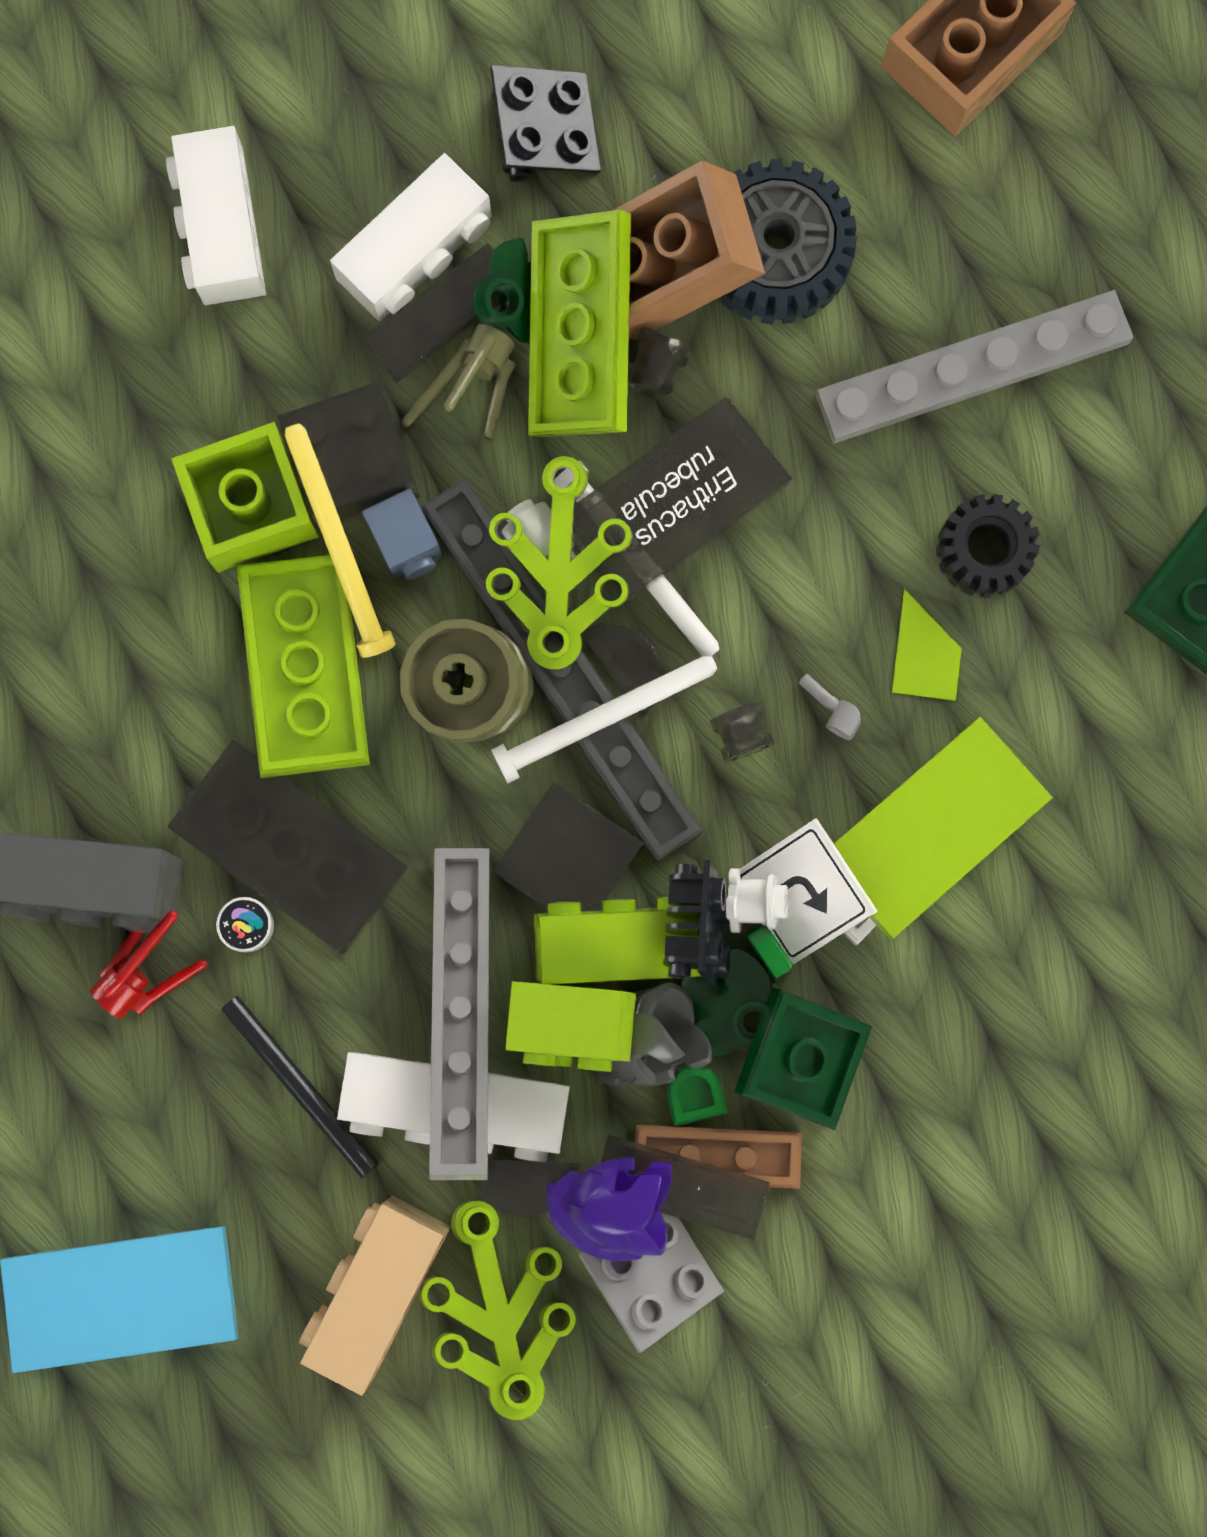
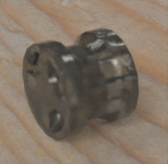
[710,703,775,762]

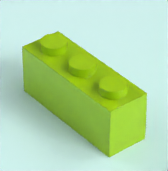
[534,897,701,984]

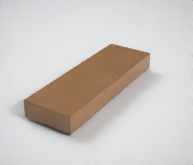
[634,1124,802,1189]

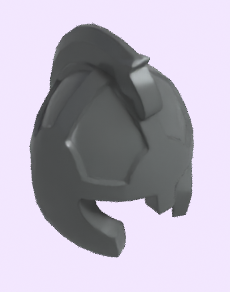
[593,982,712,1088]

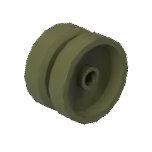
[400,619,534,743]

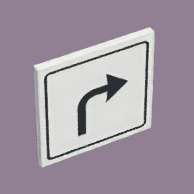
[740,818,877,964]

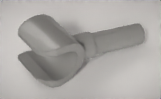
[799,674,861,741]

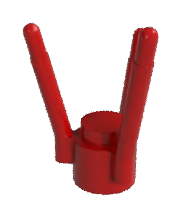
[90,910,208,1019]

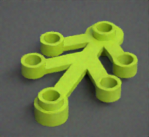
[486,456,632,670]
[418,1201,576,1420]

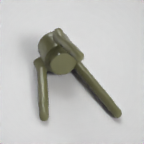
[401,324,516,440]

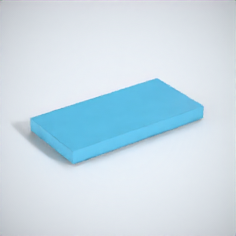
[0,1225,239,1373]

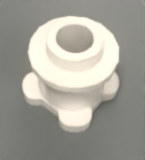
[726,868,788,933]

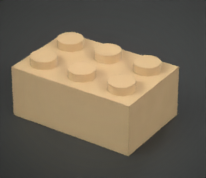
[299,1196,451,1396]

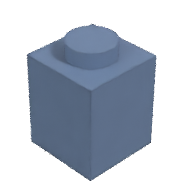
[362,488,443,580]

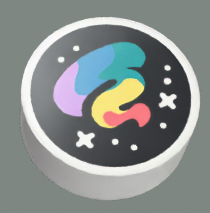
[216,897,274,953]

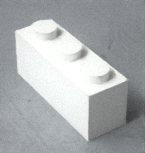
[166,126,266,305]
[330,153,492,322]

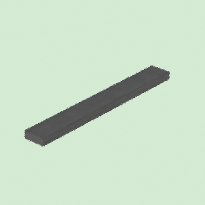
[421,478,703,863]

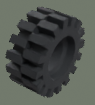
[936,494,1040,598]

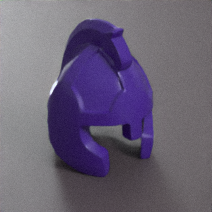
[546,1157,672,1261]

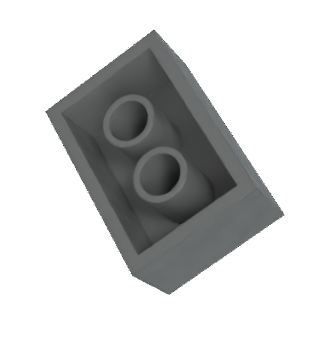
[0,832,184,933]

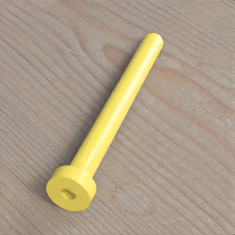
[285,423,396,658]

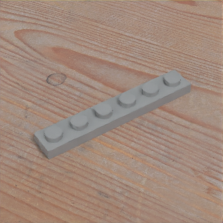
[815,290,1134,444]
[429,848,489,1180]

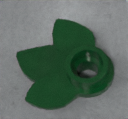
[472,238,531,344]
[681,948,770,1056]

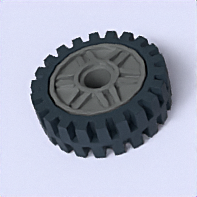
[722,159,857,324]

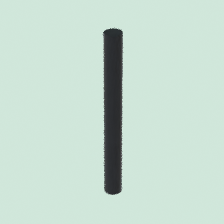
[221,996,378,1179]

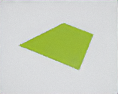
[892,588,962,701]

